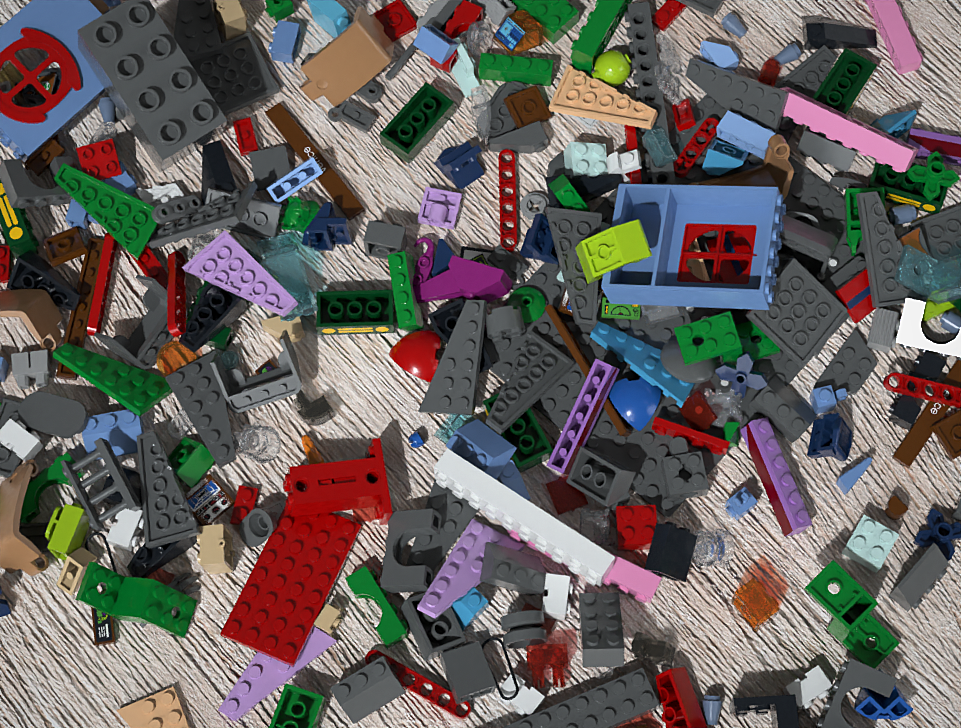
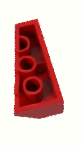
[656,667,707,728]

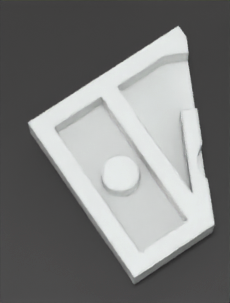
[135,183,185,214]

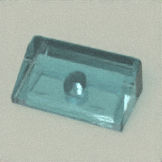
[642,129,678,167]
[434,414,475,444]

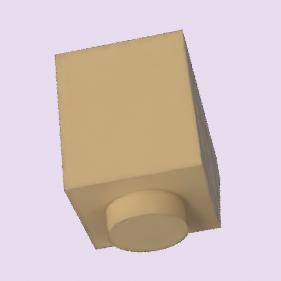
[261,310,305,343]
[56,547,97,596]

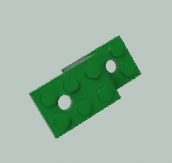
[674,311,780,366]
[804,560,900,669]
[75,562,198,638]

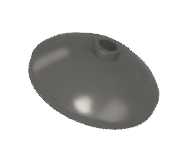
[660,339,717,383]

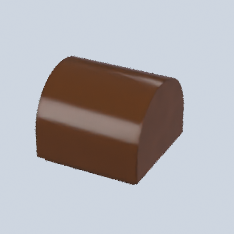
[885,495,909,520]

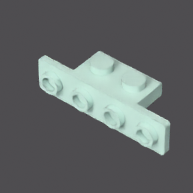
[452,37,481,98]

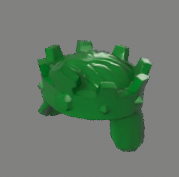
[278,196,320,234]

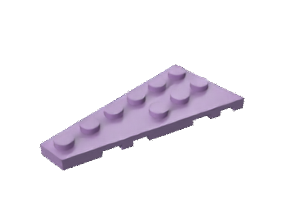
[182,230,298,317]
[417,519,525,618]
[218,626,337,722]

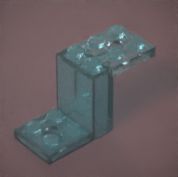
[256,231,318,322]
[894,245,961,304]

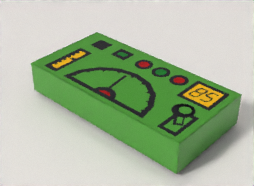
[601,297,640,320]

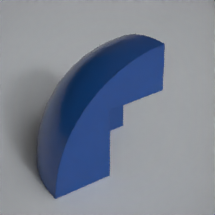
[608,377,661,432]
[854,668,913,721]

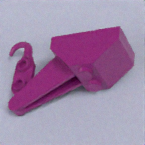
[413,237,513,304]

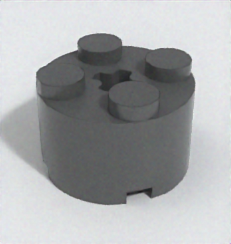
[485,306,526,343]

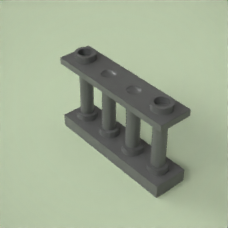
[61,438,142,532]

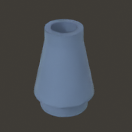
[720,12,747,39]
[773,43,801,67]
[98,97,116,126]
[702,695,722,725]

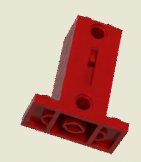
[283,438,393,526]

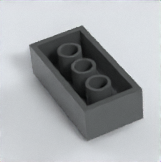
[579,592,624,667]

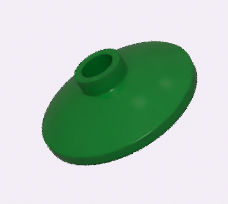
[508,287,546,323]

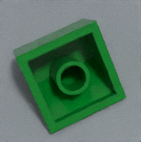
[168,437,214,488]

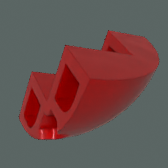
[389,331,440,382]

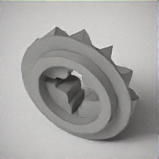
[520,192,550,220]

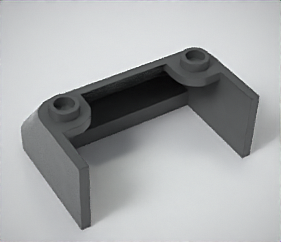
[779,215,838,278]
[94,275,187,369]
[210,330,302,413]

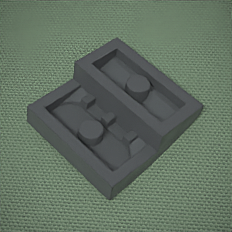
[249,146,290,191]

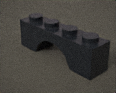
[888,351,947,431]

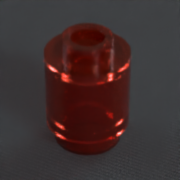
[758,59,780,86]

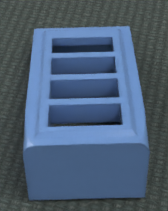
[836,457,872,495]

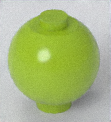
[591,50,632,87]

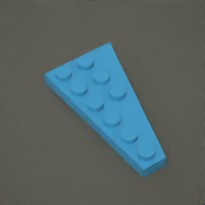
[590,321,696,408]

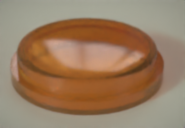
[156,341,197,377]

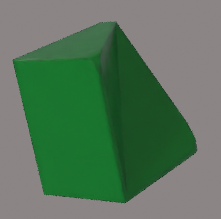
[723,422,740,447]

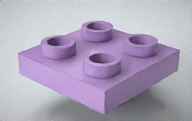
[417,187,462,230]

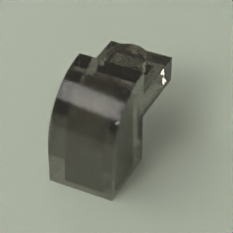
[293,390,335,426]
[631,632,676,667]

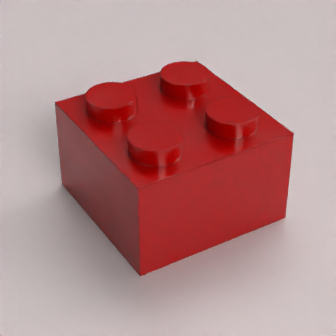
[615,505,657,551]

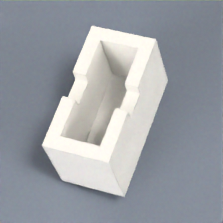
[0,419,44,462]
[106,509,144,552]
[542,573,573,620]
[783,665,833,711]
[498,673,545,718]

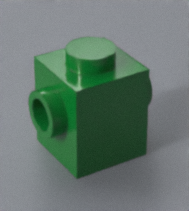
[265,0,295,23]

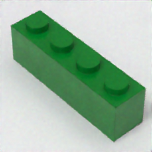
[479,53,553,87]

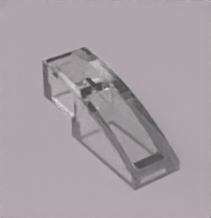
[471,84,491,145]

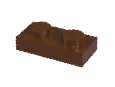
[25,138,65,176]

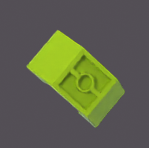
[575,219,652,284]

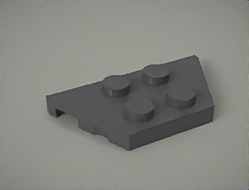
[813,329,877,395]

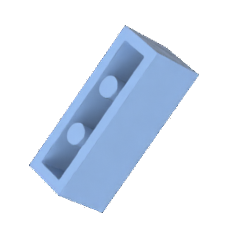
[716,111,776,159]
[266,156,323,204]

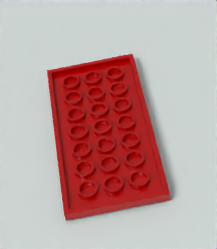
[220,505,362,667]

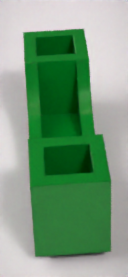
[387,251,424,332]
[20,452,86,524]
[345,566,409,649]

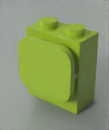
[45,503,90,561]

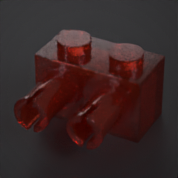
[526,643,568,689]

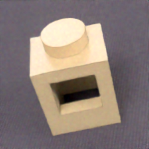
[314,604,343,638]

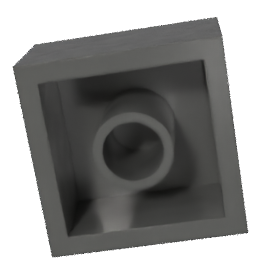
[363,220,407,260]

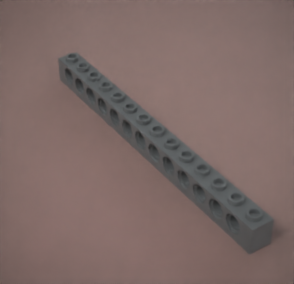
[624,2,676,185]

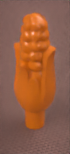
[301,435,324,465]

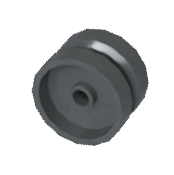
[500,610,548,649]

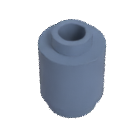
[887,204,917,226]
[939,311,961,335]

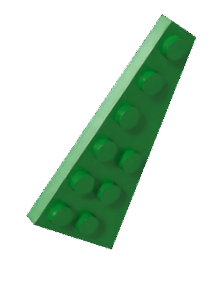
[54,163,164,261]
[53,343,173,417]

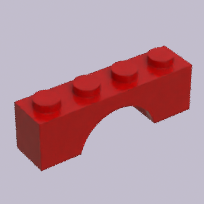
[429,0,483,74]

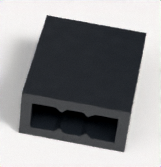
[644,521,697,582]

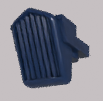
[433,141,484,189]
[302,202,353,251]
[520,213,559,265]
[807,413,852,461]

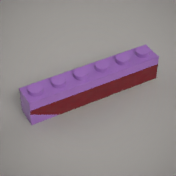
[906,128,961,167]
[546,359,620,475]
[740,418,813,537]

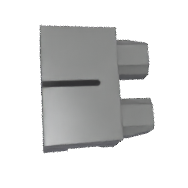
[11,350,52,390]

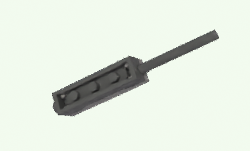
[385,0,470,81]

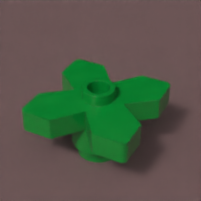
[907,152,960,201]

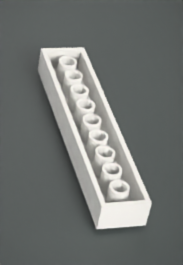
[434,448,615,586]

